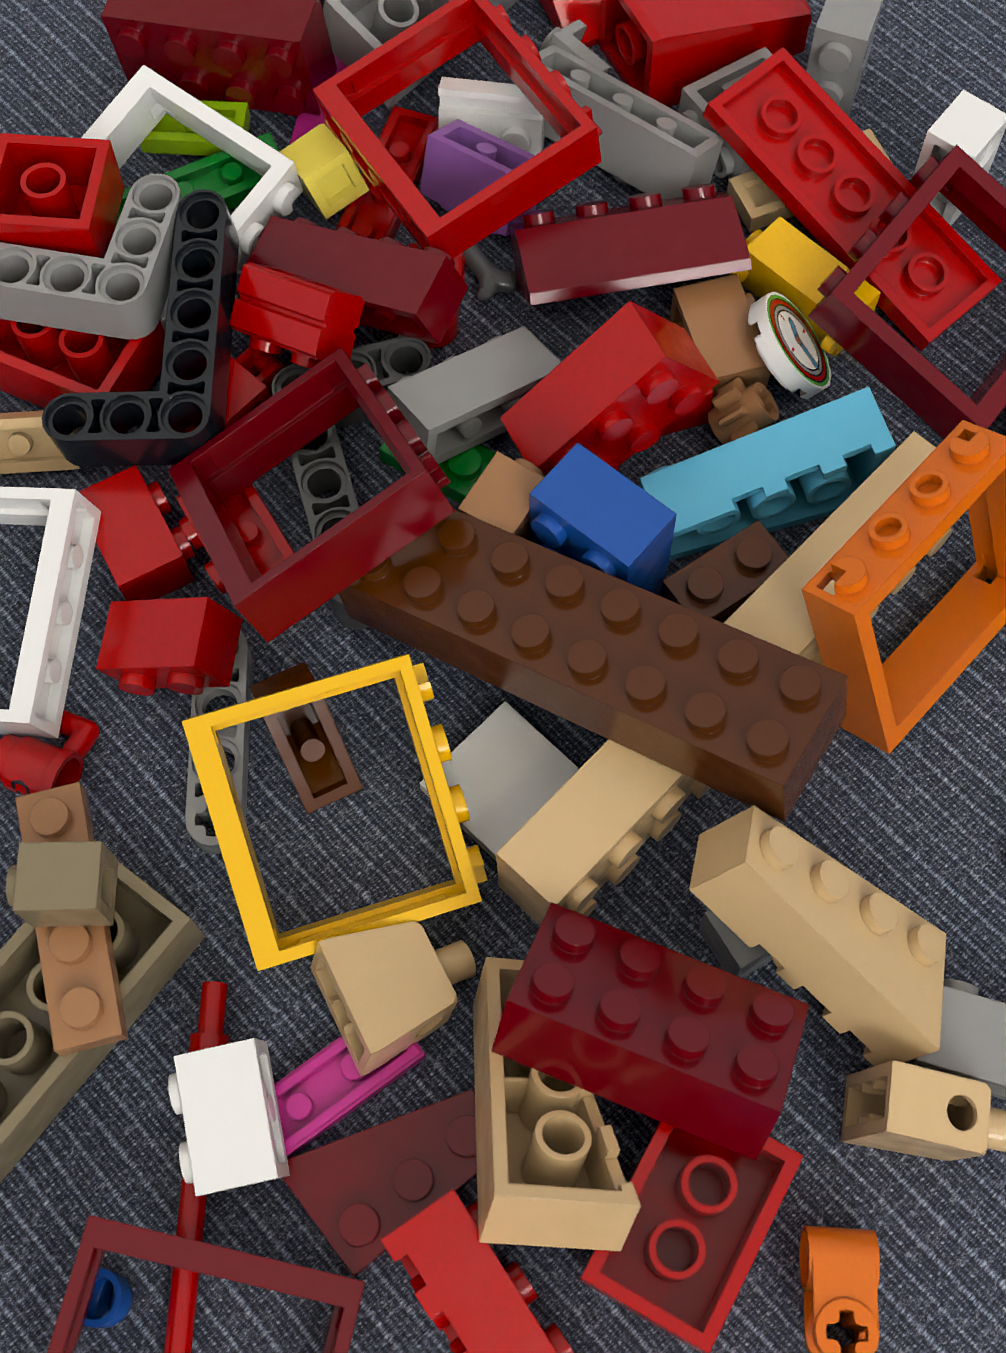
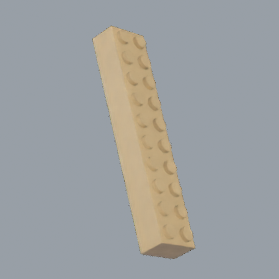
[496,431,953,925]

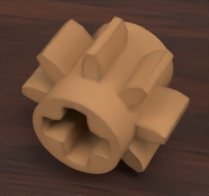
[708,377,779,445]

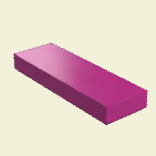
[274,1036,427,1159]

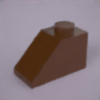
[249,662,363,814]

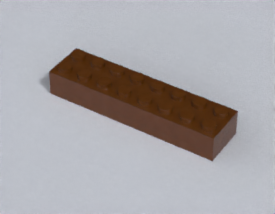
[338,509,847,822]

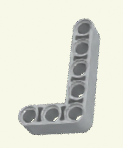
[0,174,182,339]

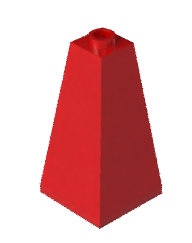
[599,0,812,108]

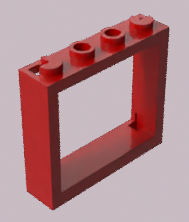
[312,0,602,259]

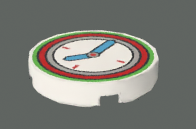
[748,291,831,399]

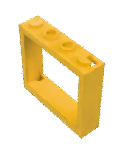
[182,654,488,971]

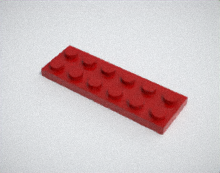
[702,47,1002,352]

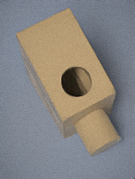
[310,921,476,1077]
[840,1060,1006,1161]

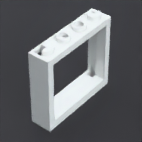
[81,65,303,332]
[0,486,102,738]

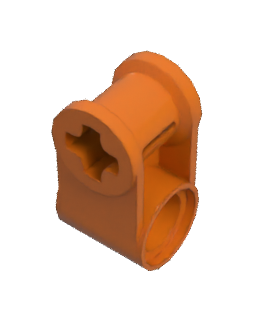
[799,1225,880,1353]

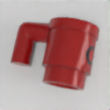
[0,710,100,796]

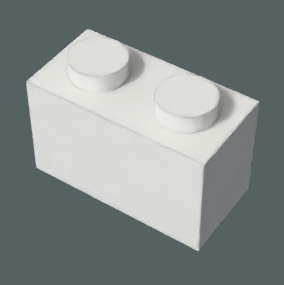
[168,1038,290,1196]

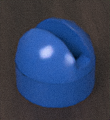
[84,1268,134,1329]

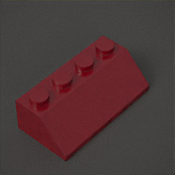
[509,184,752,305]

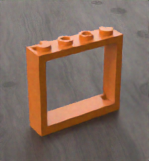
[801,420,1006,754]

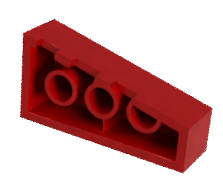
[381,1189,574,1353]

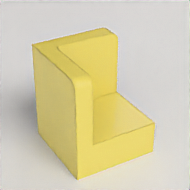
[279,124,369,220]

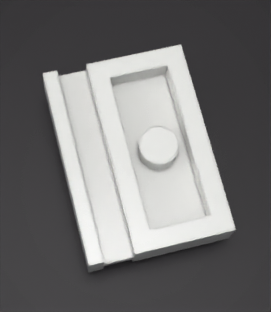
[438,77,545,155]

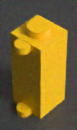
[730,216,881,357]

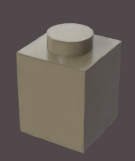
[6,841,118,927]

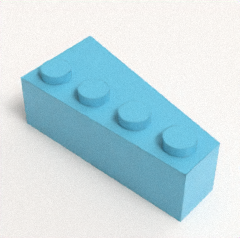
[639,387,896,561]

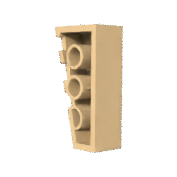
[689,805,946,1066]
[473,957,641,1251]

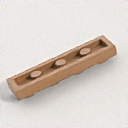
[15,782,129,1056]

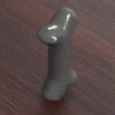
[465,244,517,301]

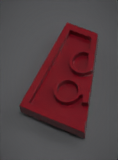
[283,1089,477,1277]

